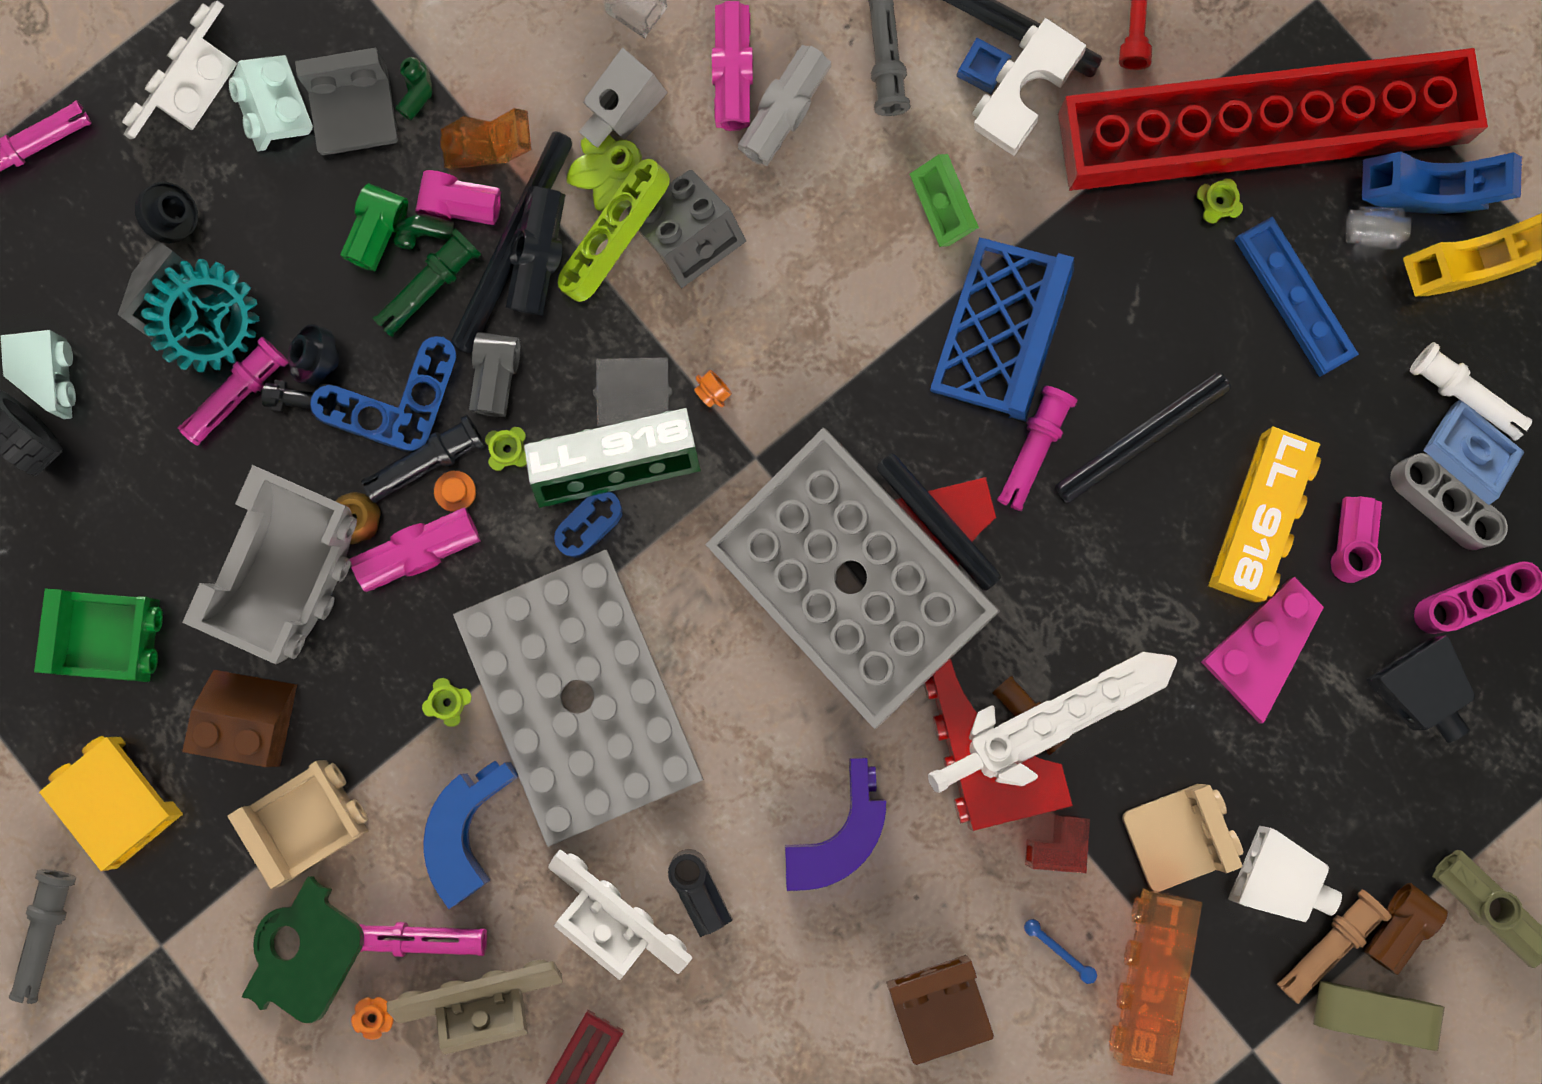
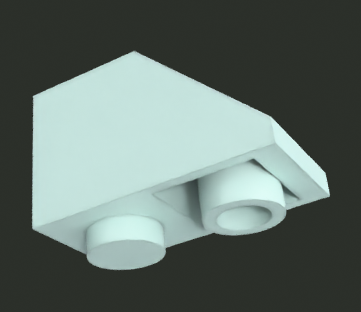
[0,330,76,419]

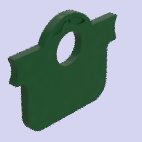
[242,876,364,1023]

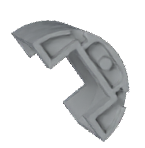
[182,465,357,664]

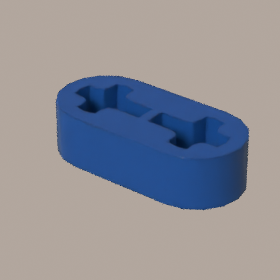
[554,492,623,558]

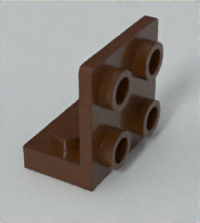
[886,955,994,1065]

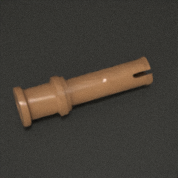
[1277,890,1392,1004]

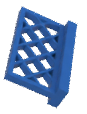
[930,237,1074,422]

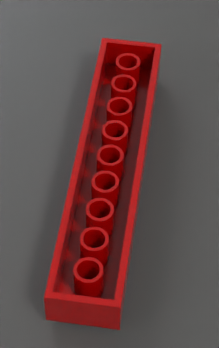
[1058,48,1488,191]

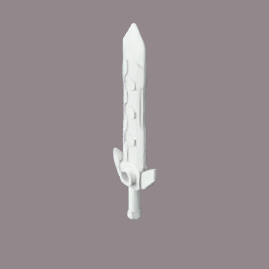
[928,652,1177,793]

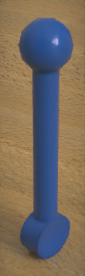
[1024,919,1097,984]

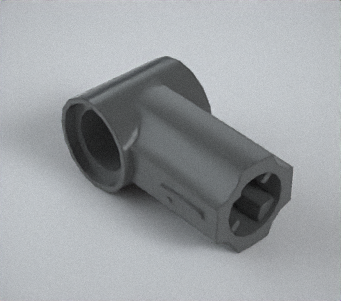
[469,333,521,417]

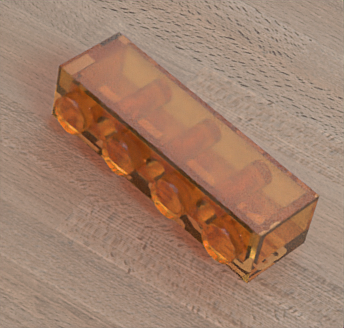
[1109,888,1202,1076]

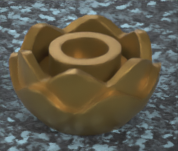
[336,492,381,544]

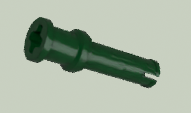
[372,228,482,337]

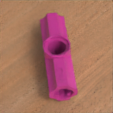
[712,1,753,131]
[350,507,481,592]

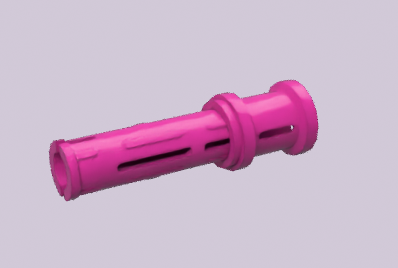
[178,337,289,446]
[997,386,1077,511]

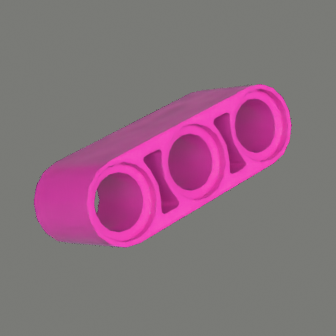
[1414,561,1542,634]

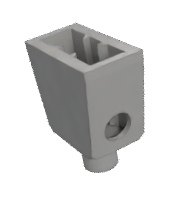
[579,48,668,148]

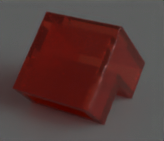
[1025,815,1090,874]

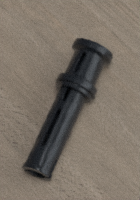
[361,415,485,503]

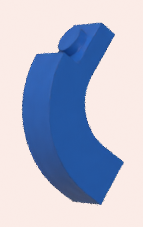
[1362,151,1522,214]
[423,761,519,909]

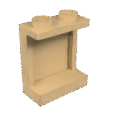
[228,760,369,889]

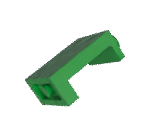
[34,588,163,682]

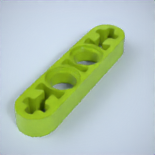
[558,159,670,302]

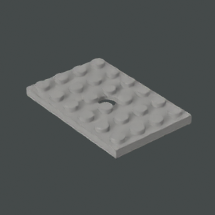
[705,428,1000,729]
[453,549,704,847]

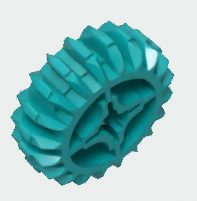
[141,259,259,372]

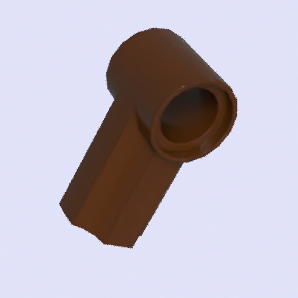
[1364,883,1448,975]

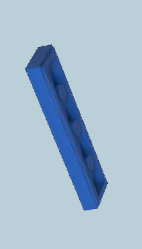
[1235,216,1359,377]

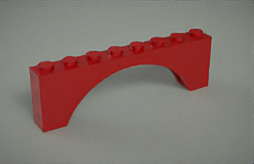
[895,477,1073,831]

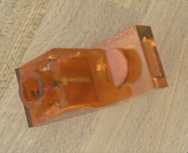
[440,108,532,169]

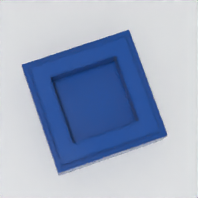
[956,38,1012,95]

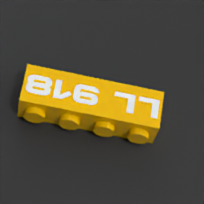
[1208,427,1321,603]

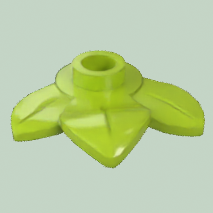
[566,135,642,211]

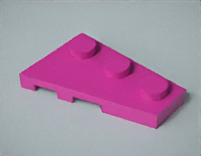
[1201,577,1324,723]

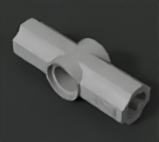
[738,45,831,166]

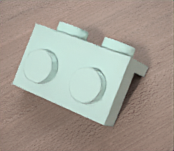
[229,55,313,151]

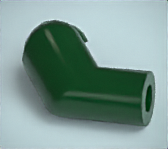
[395,57,433,121]
[394,213,454,250]

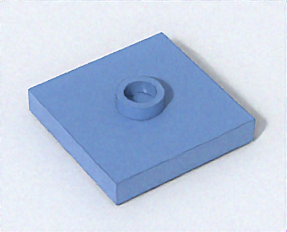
[1423,400,1524,505]

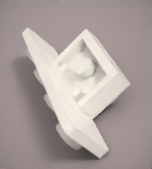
[122,0,237,139]
[548,850,692,980]

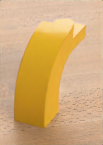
[1403,213,1542,297]

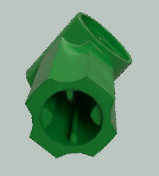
[340,183,409,271]

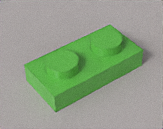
[909,154,979,247]

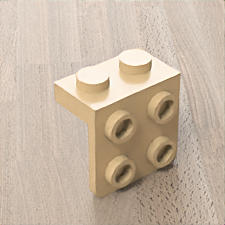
[1123,784,1243,892]

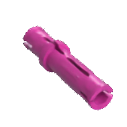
[0,100,92,172]
[359,922,487,957]

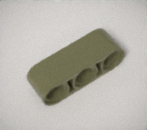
[1313,981,1445,1051]

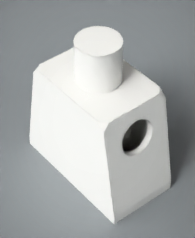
[1228,826,1342,922]

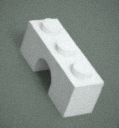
[972,18,1086,156]

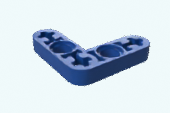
[310,336,456,452]

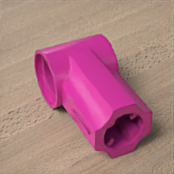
[415,170,501,225]
[1331,496,1382,583]

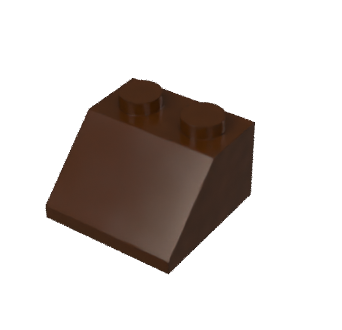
[182,670,297,767]

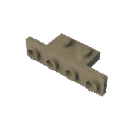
[386,960,563,1055]

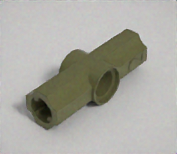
[1433,850,1542,968]

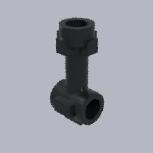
[262,380,343,418]

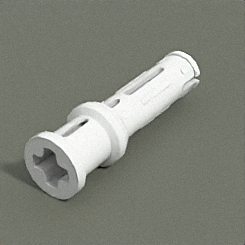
[1410,342,1532,441]

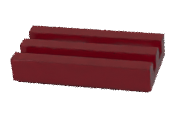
[546,1010,624,1084]

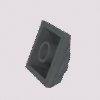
[118,241,231,347]

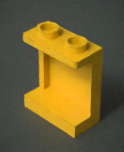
[39,736,183,872]

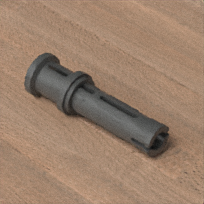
[868,0,911,116]
[9,869,76,1004]

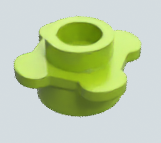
[1197,179,1243,223]
[485,427,527,471]
[422,678,472,727]

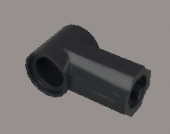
[668,849,733,937]

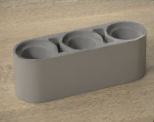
[1390,453,1508,550]

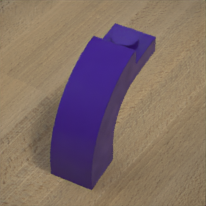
[785,758,886,891]

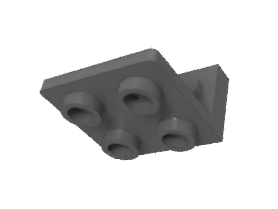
[295,48,398,155]
[627,170,746,288]

